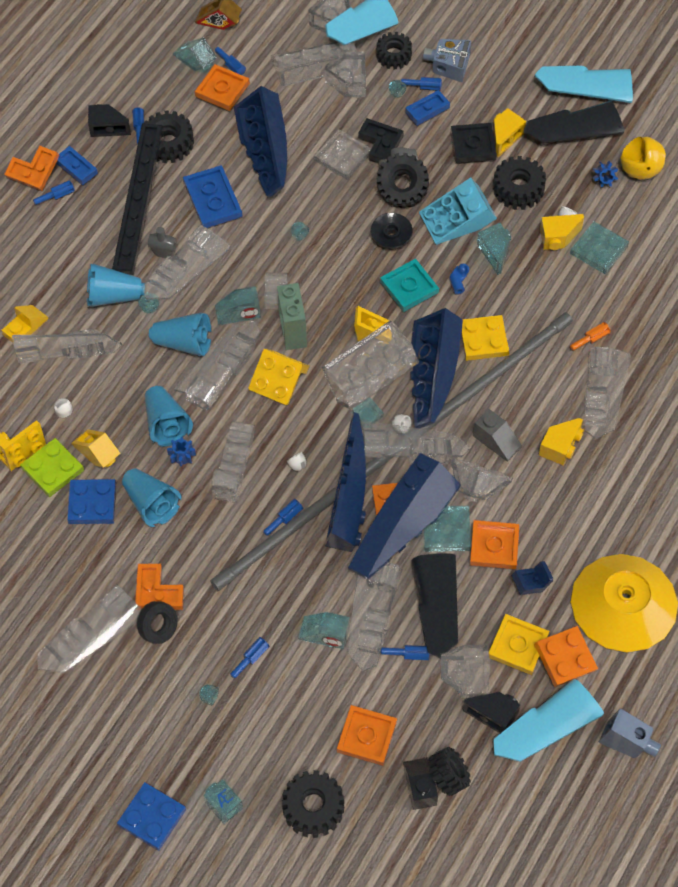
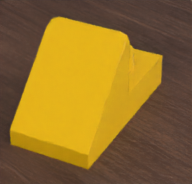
[1,305,48,346]
[354,306,393,343]

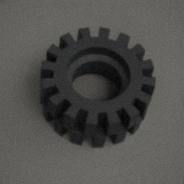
[376,32,412,70]
[428,747,471,796]

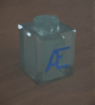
[203,779,243,824]

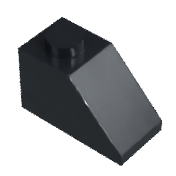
[88,104,131,137]
[463,692,521,734]
[403,758,438,810]

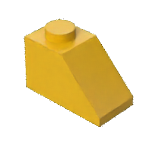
[493,108,526,157]
[540,214,584,250]
[72,429,120,468]

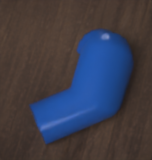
[450,263,469,295]

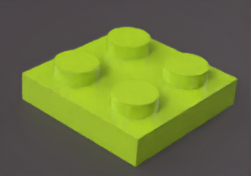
[20,438,84,498]

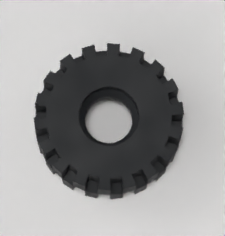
[144,110,194,164]
[377,153,429,209]
[493,156,546,210]
[282,770,344,838]

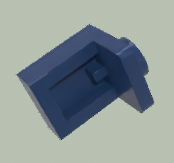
[511,561,553,595]

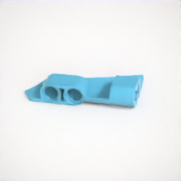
[325,0,398,45]
[535,66,633,103]
[493,679,604,762]

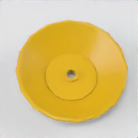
[570,554,678,653]

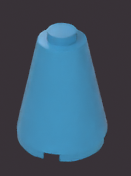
[87,263,145,307]
[149,312,211,356]
[145,386,193,447]
[122,468,181,527]

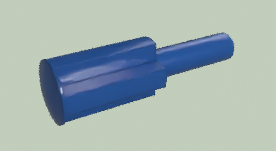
[215,47,246,75]
[400,77,442,90]
[132,107,144,145]
[33,180,75,205]
[263,499,303,536]
[230,637,270,678]
[381,645,430,660]

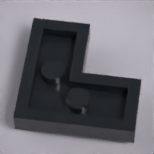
[358,118,404,162]

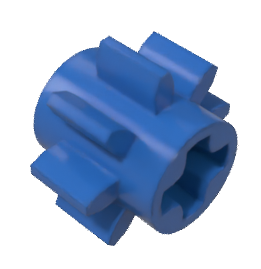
[593,161,618,187]
[167,437,196,467]

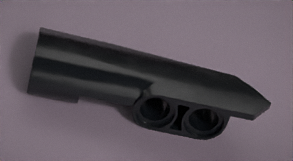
[523,101,624,143]
[411,553,458,659]

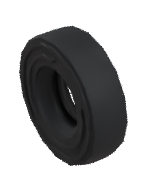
[137,601,178,644]

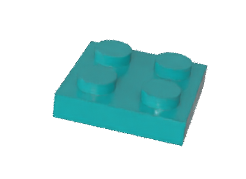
[380,258,439,312]

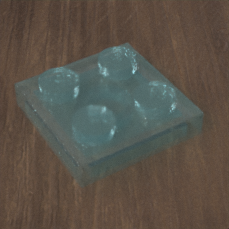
[570,222,629,275]
[424,506,471,552]

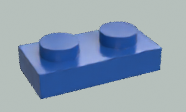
[405,90,450,126]
[56,146,98,185]

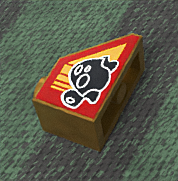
[195,0,242,30]

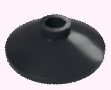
[371,213,413,249]

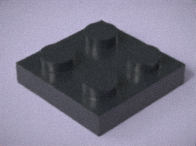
[451,123,497,163]

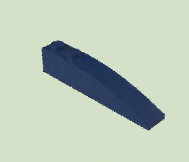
[234,86,287,197]
[409,308,463,429]
[325,412,366,552]
[348,453,461,579]

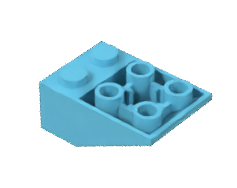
[419,177,497,245]

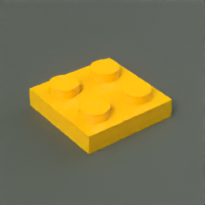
[461,315,509,361]
[487,614,550,675]

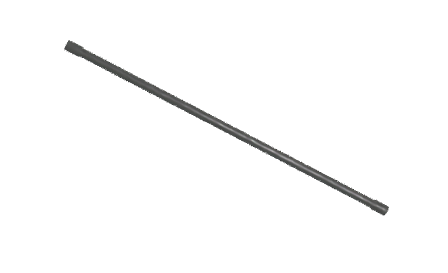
[210,312,573,591]

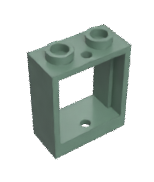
[277,283,307,350]

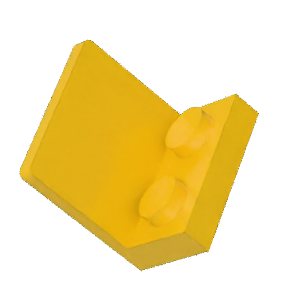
[248,348,310,405]
[0,420,46,471]

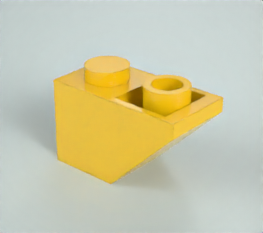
[539,418,584,466]

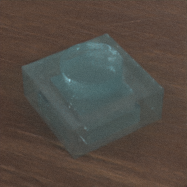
[352,397,384,429]

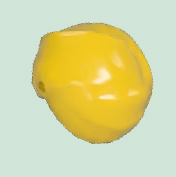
[620,136,666,180]

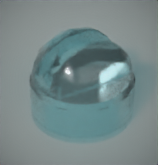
[389,80,407,97]
[291,222,309,240]
[199,684,219,706]

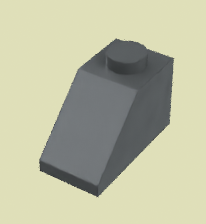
[473,409,522,462]

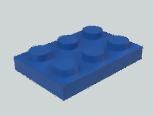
[183,165,243,229]

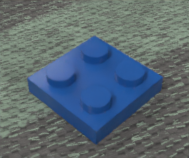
[67,479,116,524]
[117,782,186,851]

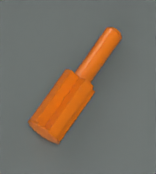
[570,322,611,351]

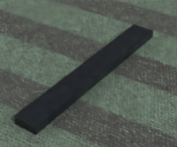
[112,123,163,275]

